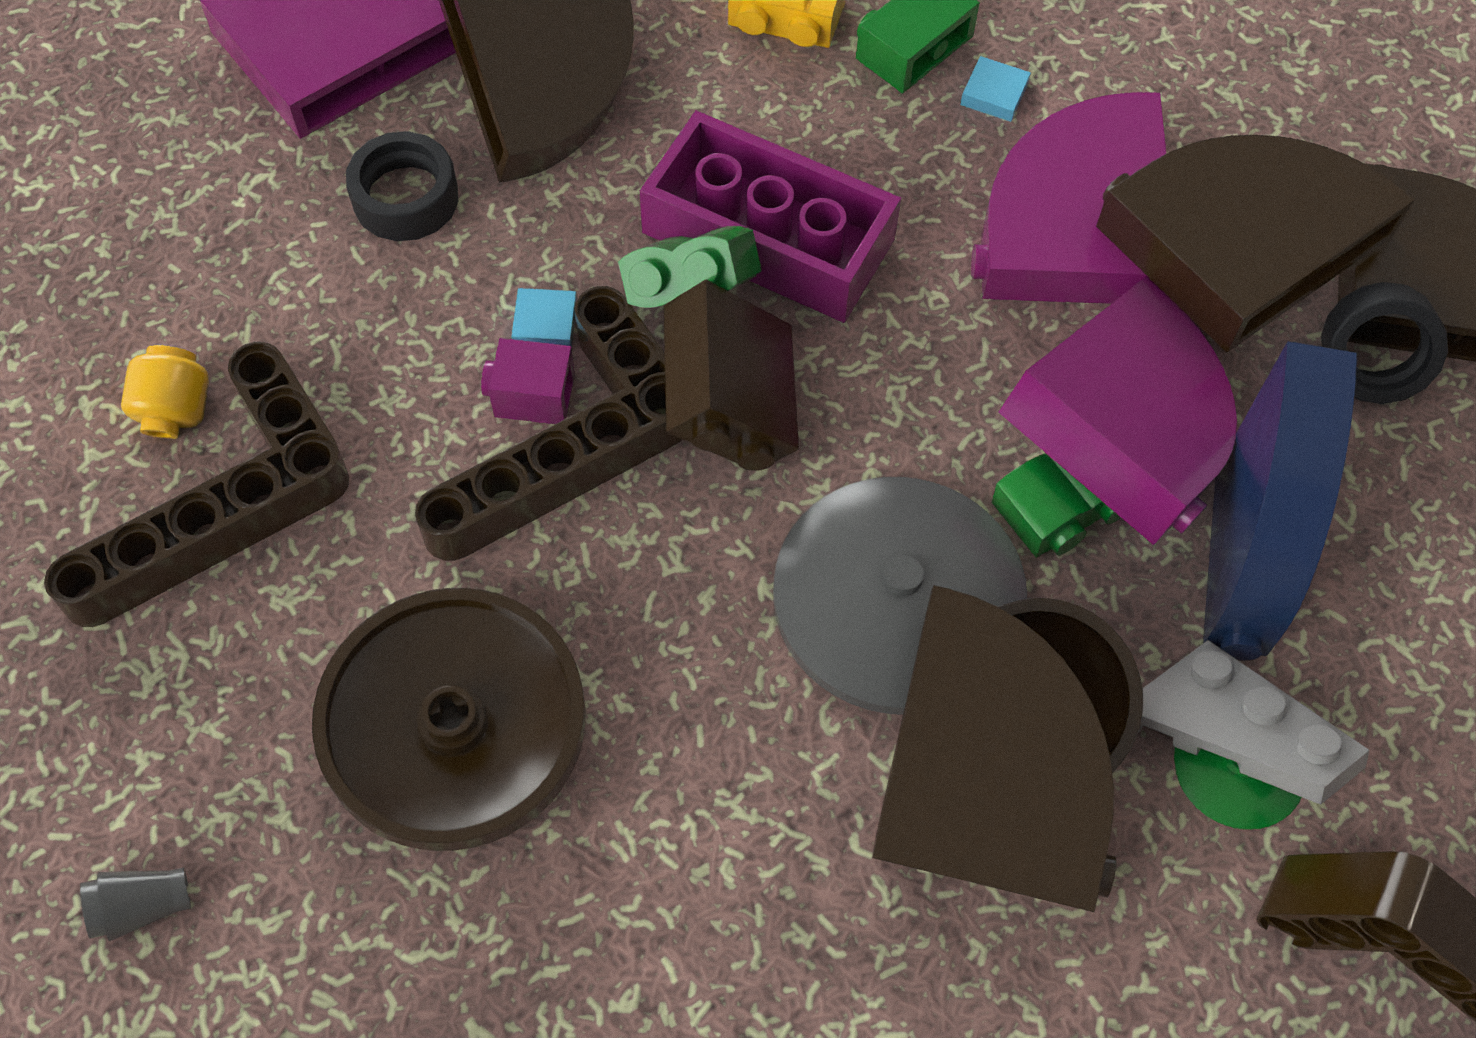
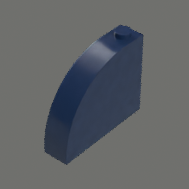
[1203,341,1357,661]

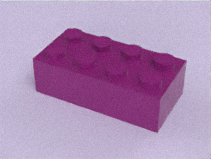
[639,110,901,323]

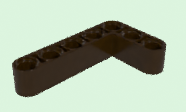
[415,286,683,561]
[44,342,350,627]
[1256,851,1476,1022]

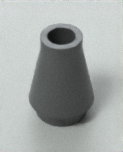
[80,867,191,942]

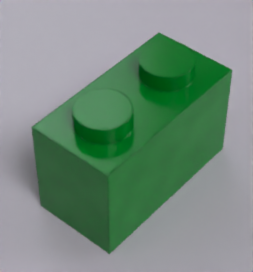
[856,0,980,94]

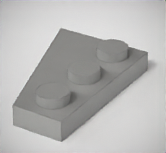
[1138,640,1369,805]

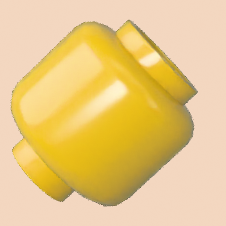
[121,345,209,439]

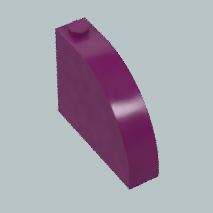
[200,0,456,139]
[971,92,1166,304]
[998,277,1237,545]

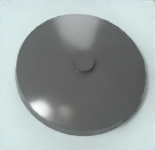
[773,477,1027,715]

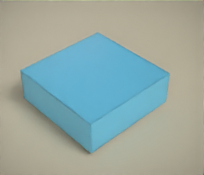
[960,56,1031,122]
[511,288,577,348]

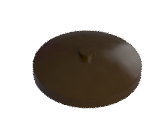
[312,588,586,851]

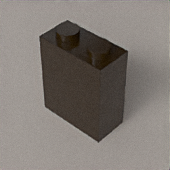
[664,279,799,471]

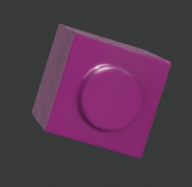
[481,338,575,424]

